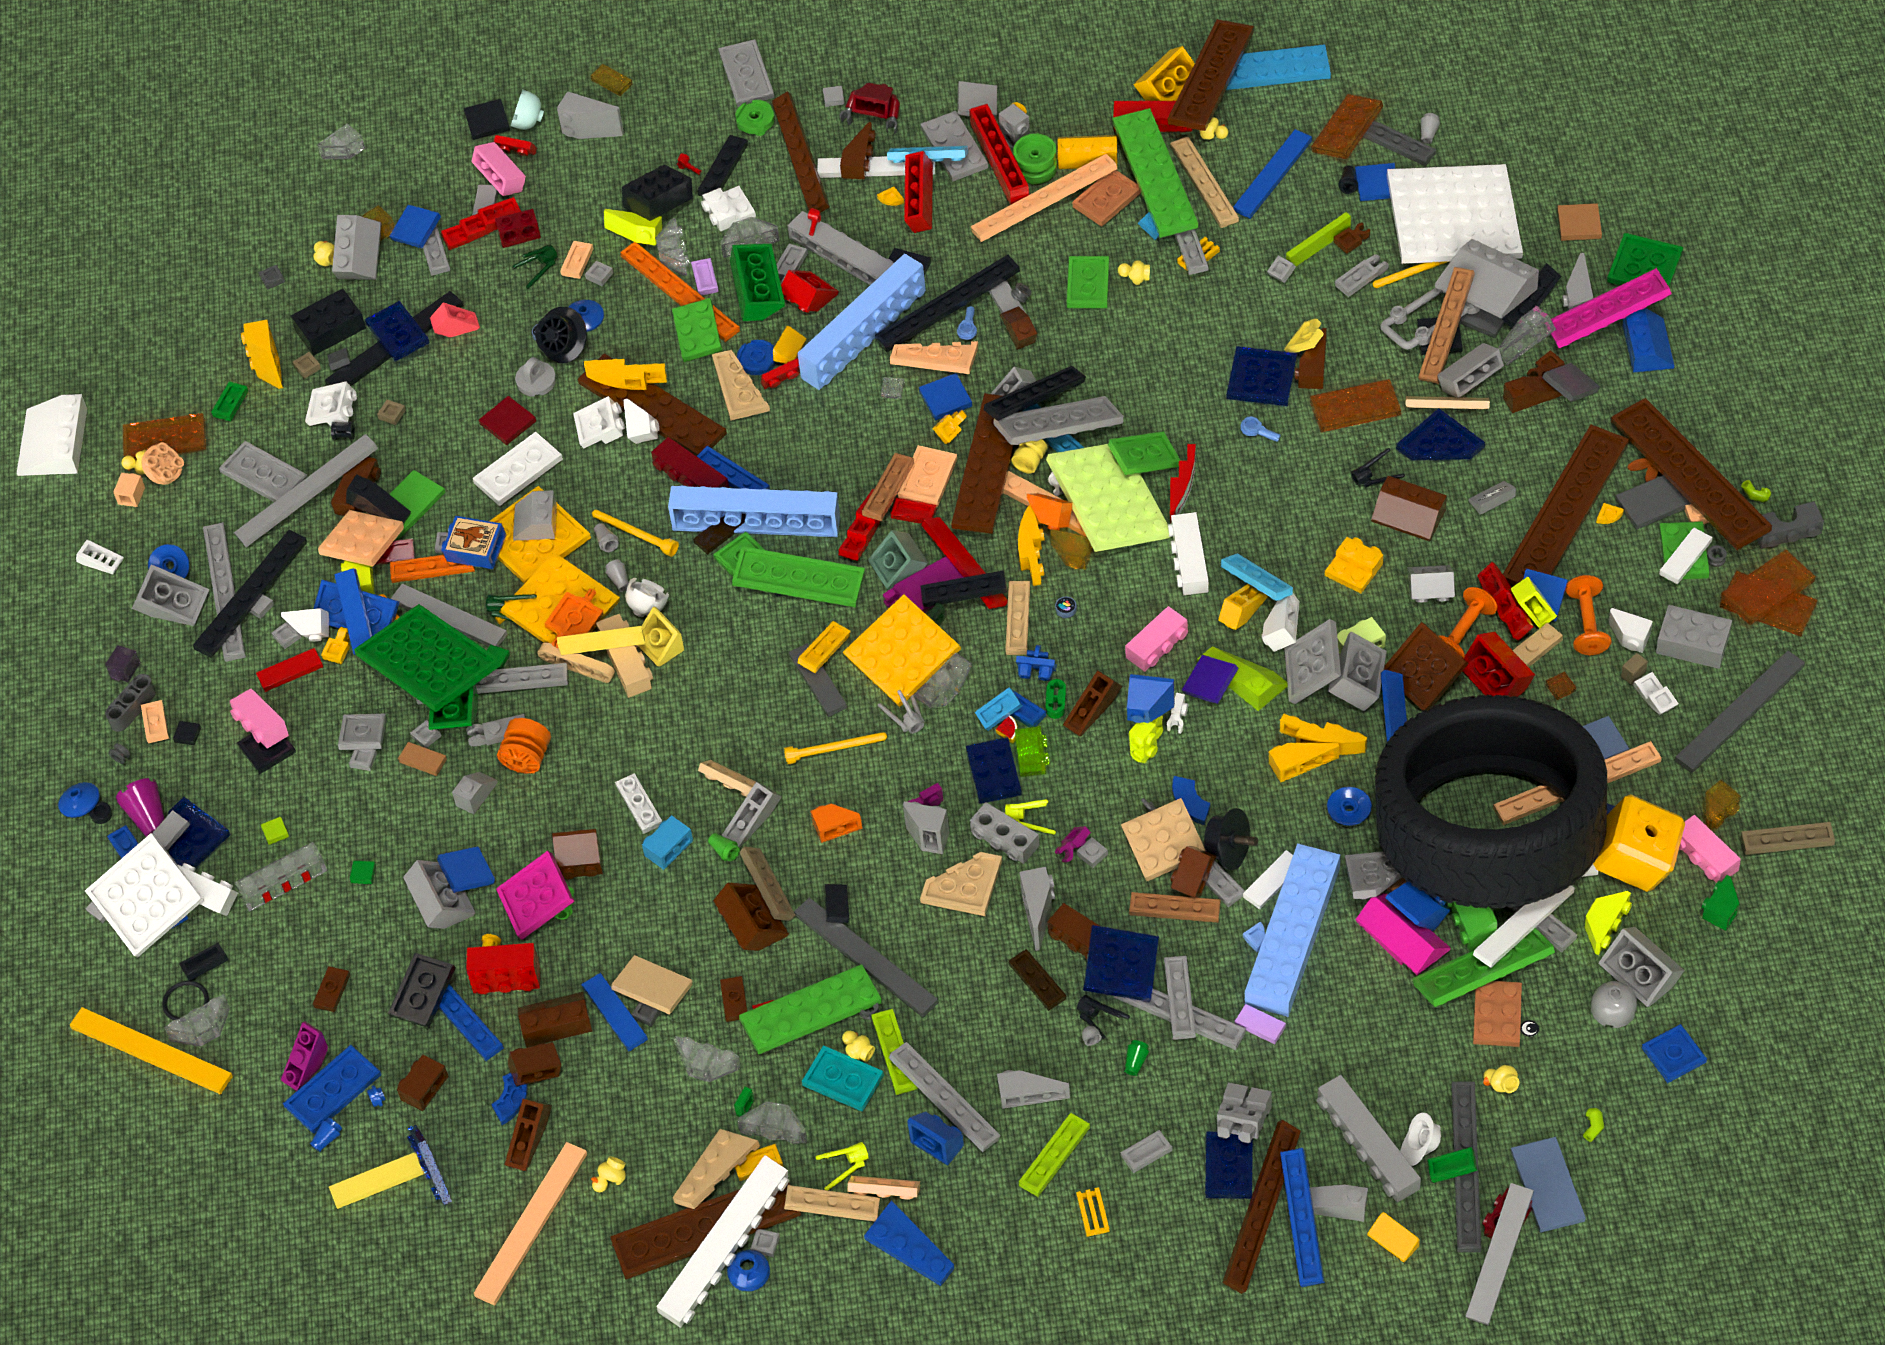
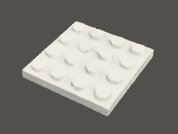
[85,833,204,957]

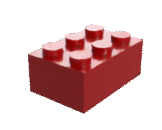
[466,943,540,994]

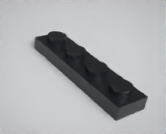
[697,135,748,197]
[1502,263,1562,333]
[920,570,1007,608]

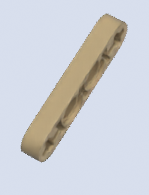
[537,642,615,683]

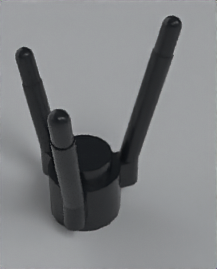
[1351,448,1405,488]
[1077,995,1130,1039]

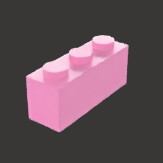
[471,142,526,196]
[1125,606,1188,672]
[230,689,289,748]
[1679,815,1741,883]

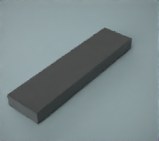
[1358,118,1436,167]
[789,643,847,717]

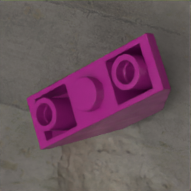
[281,1021,328,1091]

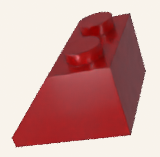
[781,270,839,313]

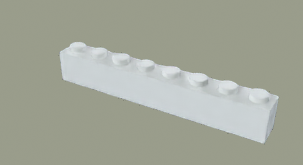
[656,1156,789,1328]

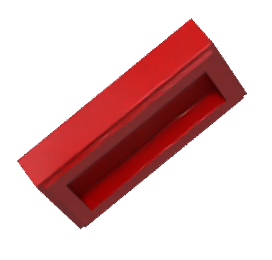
[891,498,937,524]

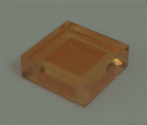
[1546,671,1576,700]

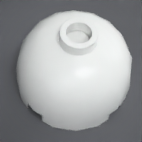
[625,578,669,617]

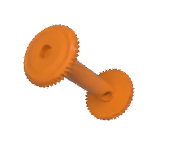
[1565,575,1611,655]
[1438,587,1497,658]

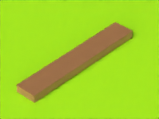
[1418,267,1475,384]

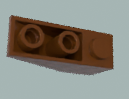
[840,122,876,179]

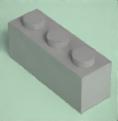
[1437,343,1504,398]

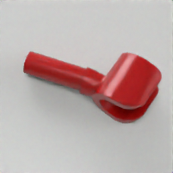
[677,153,701,175]
[808,208,821,236]

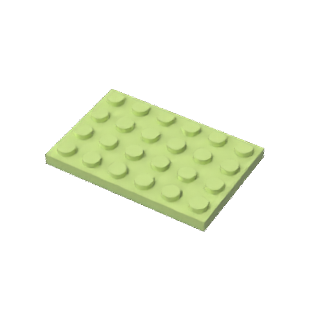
[1046,444,1171,552]

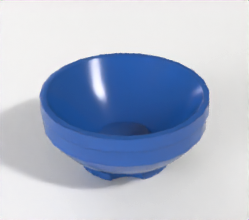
[727,1250,770,1291]

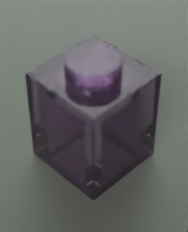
[105,645,140,682]

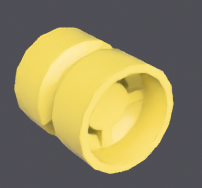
[1011,439,1048,474]

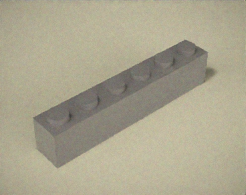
[787,211,894,285]
[1317,1075,1421,1203]

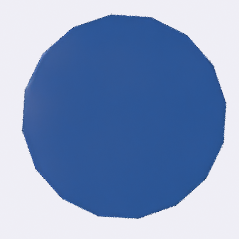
[737,340,777,375]

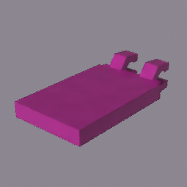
[883,556,964,613]

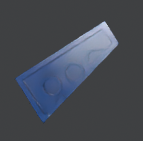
[864,1200,954,1286]

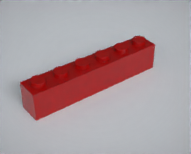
[969,104,1029,205]

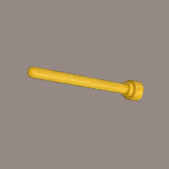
[1373,261,1450,288]
[592,510,679,557]
[784,732,887,765]

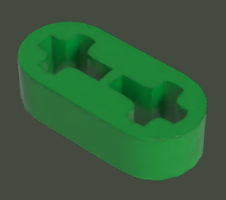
[1045,679,1066,719]

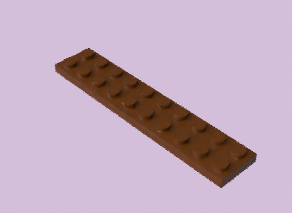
[1611,398,1772,550]
[1503,424,1629,586]

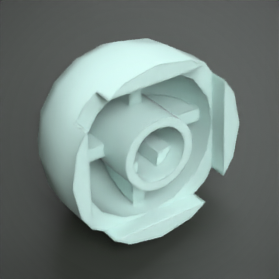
[511,89,544,130]

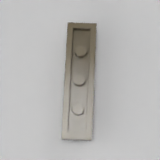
[1741,822,1835,855]
[739,846,795,921]

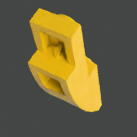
[584,359,667,390]
[1018,505,1045,586]
[1280,714,1367,755]

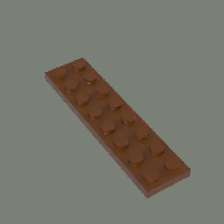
[1168,19,1254,131]
[578,353,727,456]
[951,393,1023,534]
[610,1182,801,1280]

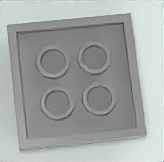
[1284,619,1341,704]

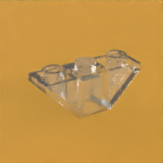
[720,217,780,258]
[656,218,690,276]
[914,653,972,708]
[164,994,230,1047]
[674,1036,740,1082]
[737,1101,807,1144]

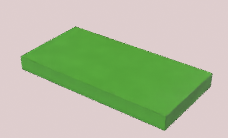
[370,470,446,541]

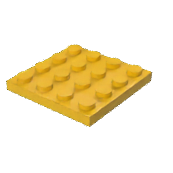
[490,486,591,584]
[501,552,620,644]
[843,594,961,707]

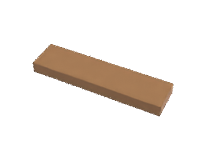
[862,453,914,521]
[1129,892,1221,923]

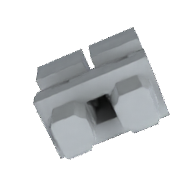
[1217,1083,1272,1143]

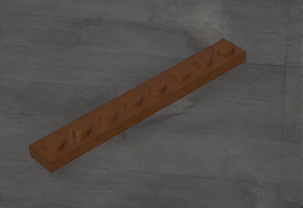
[772,91,830,213]
[1222,1120,1301,1294]

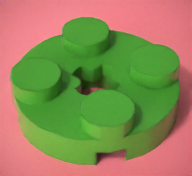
[735,100,775,136]

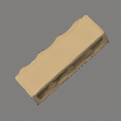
[596,614,653,698]

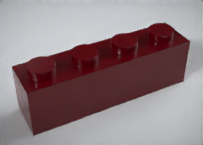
[651,437,729,488]

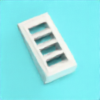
[76,540,124,574]

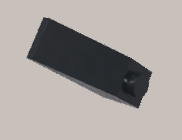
[346,474,411,525]

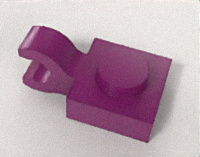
[908,783,944,806]
[1055,826,1091,862]

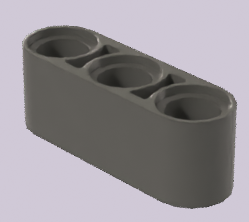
[105,674,156,732]

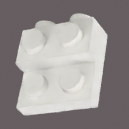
[701,186,756,232]
[305,381,357,427]
[574,396,625,448]

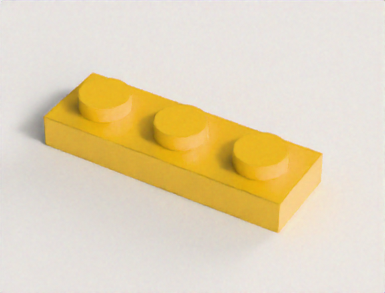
[797,621,851,673]

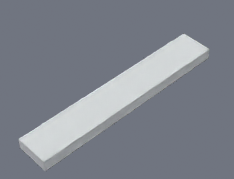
[817,156,936,178]
[1473,885,1575,968]

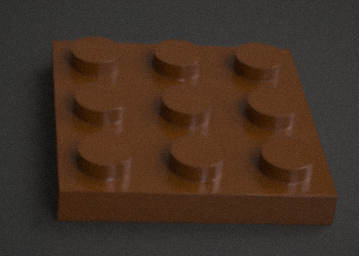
[1383,622,1469,711]

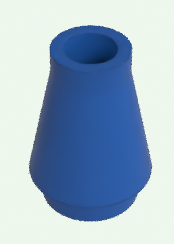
[310,1117,343,1152]

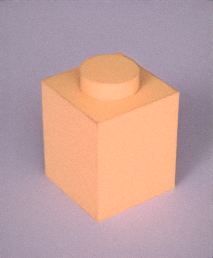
[114,473,145,507]

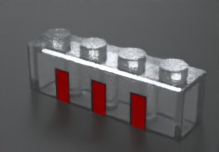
[234,842,327,912]

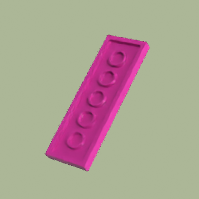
[1545,268,1672,348]

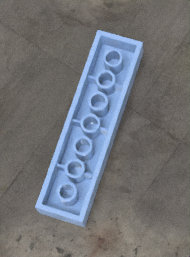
[797,254,926,390]
[668,485,840,537]
[1245,843,1340,1017]

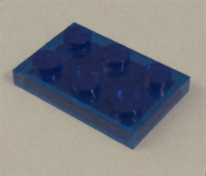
[365,301,430,362]
[966,737,1022,804]
[1205,1131,1253,1199]

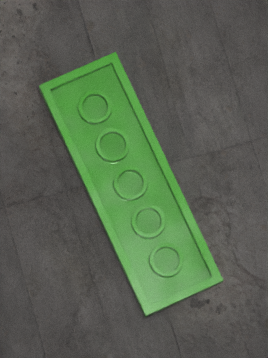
[732,546,865,608]
[1412,928,1555,1007]
[739,964,881,1055]

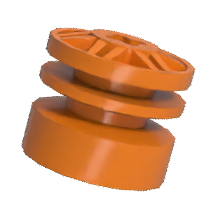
[497,718,551,774]

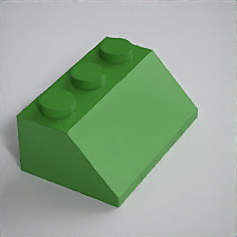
[1445,901,1497,952]

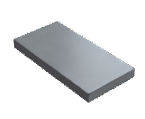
[718,39,774,107]
[219,441,308,502]

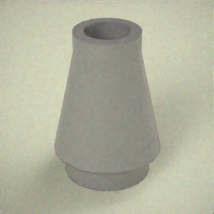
[1421,113,1440,144]
[594,523,618,552]
[605,559,629,592]

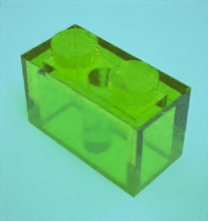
[1015,726,1050,777]

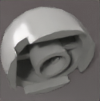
[1591,981,1637,1028]

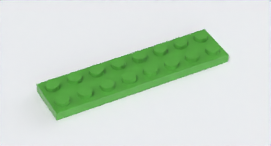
[1112,108,1198,238]

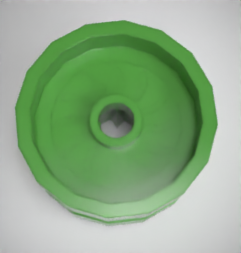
[1013,133,1057,184]

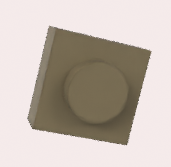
[292,352,321,379]
[377,399,406,425]

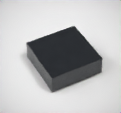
[173,721,201,745]

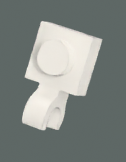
[1167,693,1188,734]

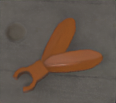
[1628,457,1659,482]

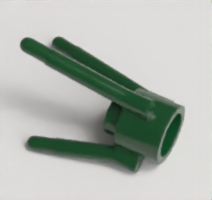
[512,244,558,289]
[486,594,537,623]

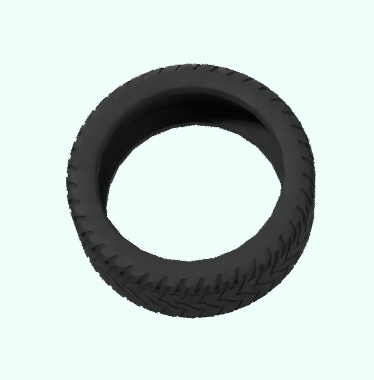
[1375,695,1607,908]

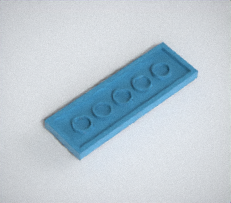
[1226,45,1331,90]

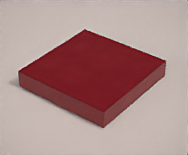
[479,396,536,445]

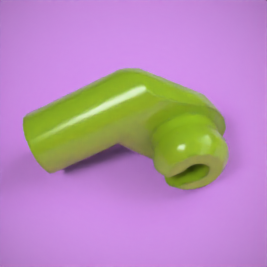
[1741,480,1771,503]
[1583,1108,1604,1142]

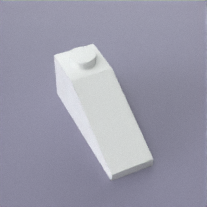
[1262,594,1300,652]

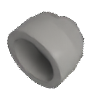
[1082,1026,1102,1046]

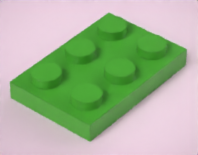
[1067,256,1109,308]
[672,298,723,362]
[1108,431,1181,475]
[1659,522,1709,580]

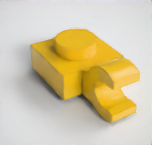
[932,410,967,444]
[321,627,350,664]

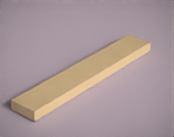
[1170,136,1239,228]

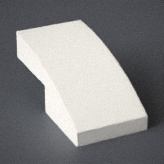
[1633,672,1679,715]

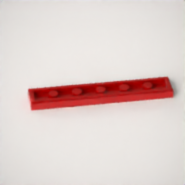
[921,517,1008,609]

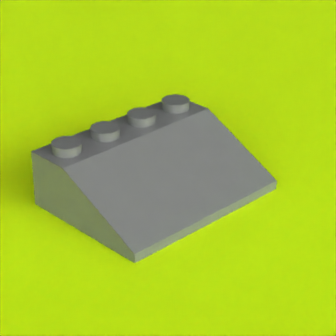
[1435,239,1539,319]

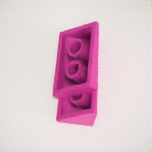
[1356,894,1451,975]

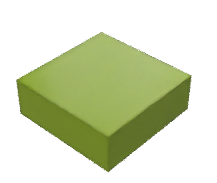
[260,817,289,845]

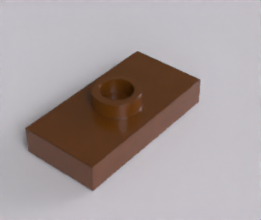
[313,966,350,1012]
[720,976,747,1022]

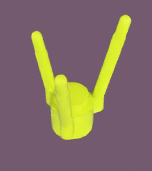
[1005,799,1056,835]
[815,1142,869,1191]

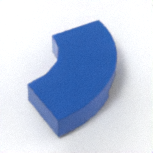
[1172,776,1211,825]
[491,1073,528,1125]

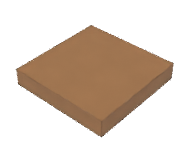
[1557,203,1602,241]

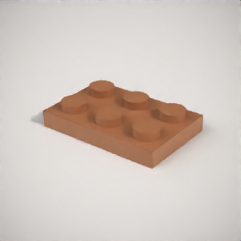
[1072,170,1141,227]
[1473,981,1522,1047]

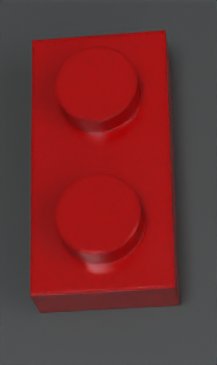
[494,135,537,156]
[761,358,800,390]

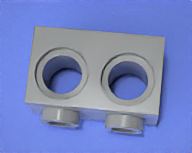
[999,104,1030,150]

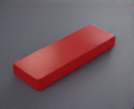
[256,648,323,692]

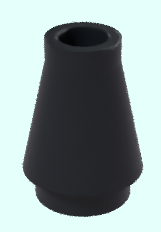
[1338,165,1358,194]

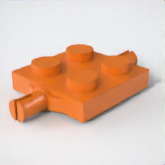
[545,588,603,648]

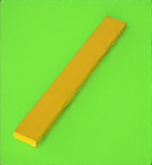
[70,1007,233,1095]

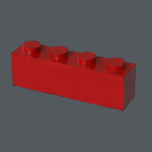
[1113,101,1192,132]
[904,151,933,233]

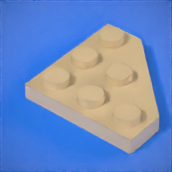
[920,852,1002,916]

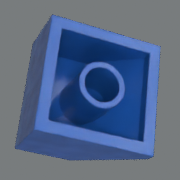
[1385,882,1450,931]
[907,1111,964,1166]

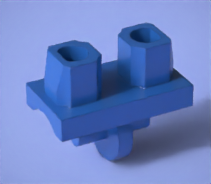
[1016,645,1057,681]

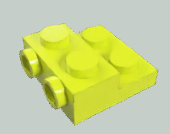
[1129,715,1163,764]

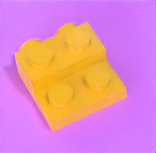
[1325,537,1383,594]

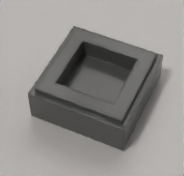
[258,265,285,290]
[328,348,350,370]
[631,1002,661,1027]

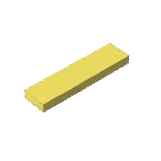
[557,626,645,655]
[329,1152,424,1209]

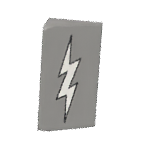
[1468,481,1516,515]

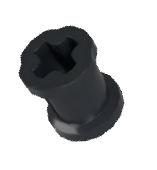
[331,422,355,440]

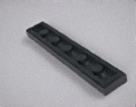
[983,366,1086,421]

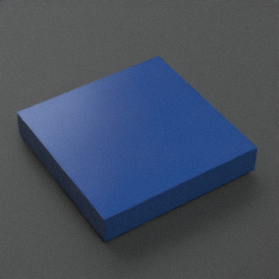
[1355,163,1395,201]
[389,205,441,248]
[919,373,973,420]
[1523,569,1568,621]
[437,847,495,893]
[1642,1024,1707,1083]

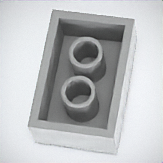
[1656,605,1732,669]

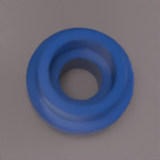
[367,1085,386,1107]

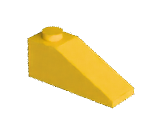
[1218,584,1269,630]
[1269,743,1339,783]

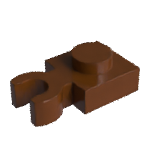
[1334,222,1371,254]
[1527,350,1565,376]

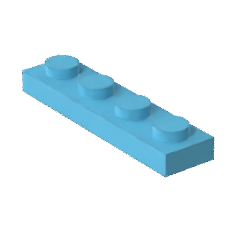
[887,146,968,163]
[1221,553,1293,601]

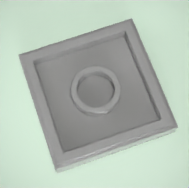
[957,81,997,119]
[338,714,387,750]

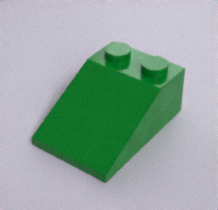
[428,684,478,730]

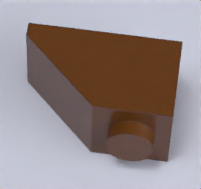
[1000,306,1037,350]

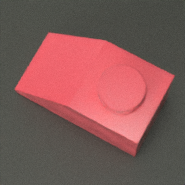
[430,302,480,337]

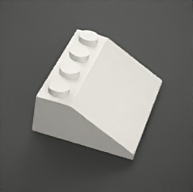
[17,394,87,476]

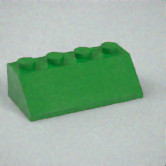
[730,244,785,321]

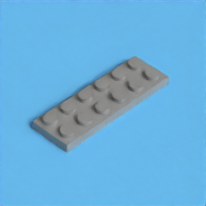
[994,396,1124,445]

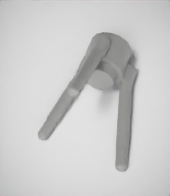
[878,690,925,734]

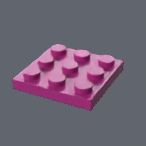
[496,851,574,940]

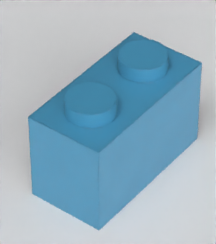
[642,815,693,870]

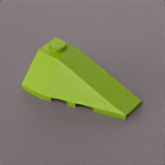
[1197,646,1288,711]

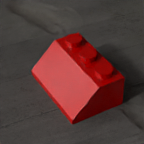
[1463,632,1535,697]

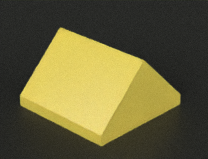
[638,607,684,667]

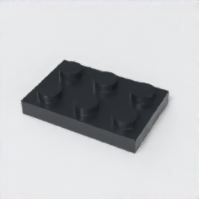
[388,953,456,1028]

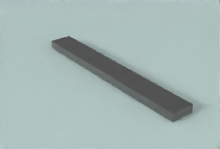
[1675,651,1805,773]
[794,897,938,1018]
[1451,1082,1481,1252]

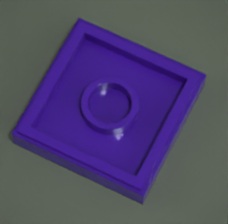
[1182,655,1239,704]

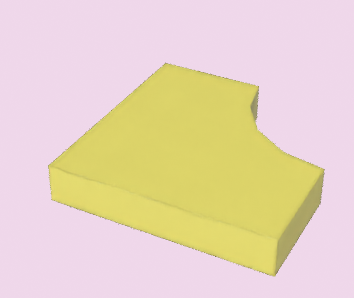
[1284,319,1324,355]

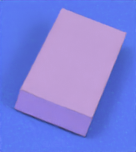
[691,258,718,296]
[1235,1004,1286,1044]

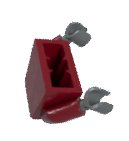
[840,83,900,134]

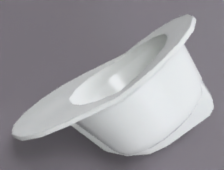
[1400,1113,1441,1166]

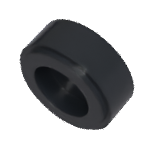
[89,802,112,824]

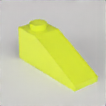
[604,209,662,245]

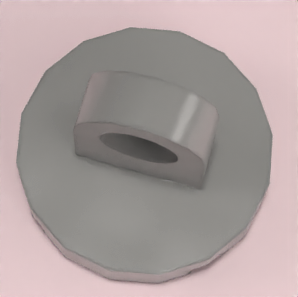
[515,357,556,397]

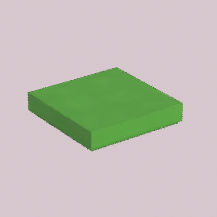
[713,532,765,577]

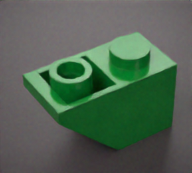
[1701,875,1739,931]

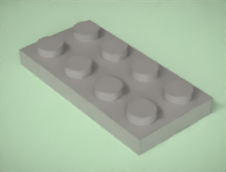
[920,111,988,182]

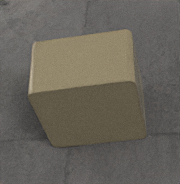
[1621,653,1648,685]

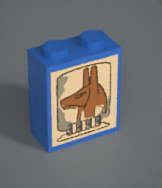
[441,516,506,569]

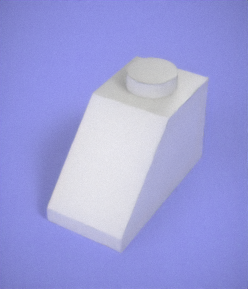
[624,399,659,444]
[281,608,329,642]
[1609,608,1653,653]

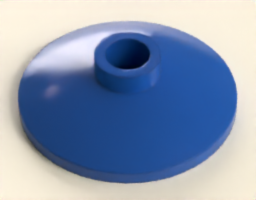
[569,300,604,332]
[148,544,190,579]
[58,782,100,818]
[1327,787,1372,826]

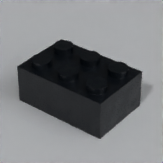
[622,165,693,221]
[290,288,366,356]

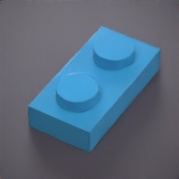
[975,687,1023,731]

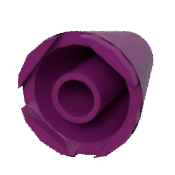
[116,778,165,837]

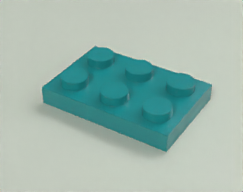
[802,1045,884,1112]

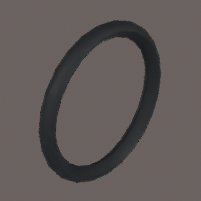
[162,981,209,1022]

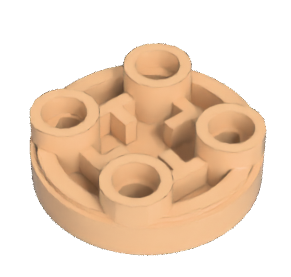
[141,442,184,485]

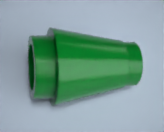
[1124,1040,1149,1076]

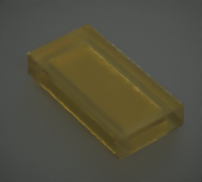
[590,64,633,96]

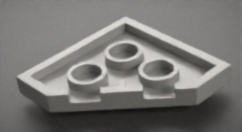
[1345,852,1402,899]

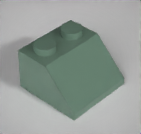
[868,530,928,590]

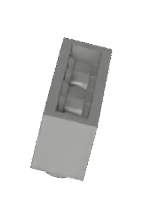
[970,802,1040,864]

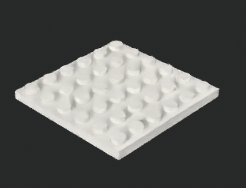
[1387,164,1523,263]

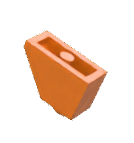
[1026,493,1072,531]
[811,804,862,843]

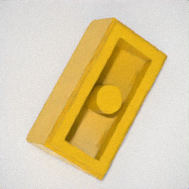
[773,326,807,364]
[1367,1212,1420,1263]

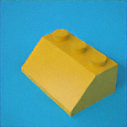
[1133,46,1195,101]
[1058,135,1118,169]
[241,320,283,389]

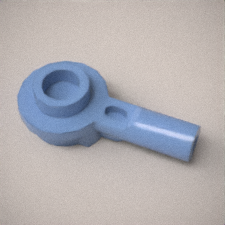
[957,306,977,340]
[1240,416,1281,442]

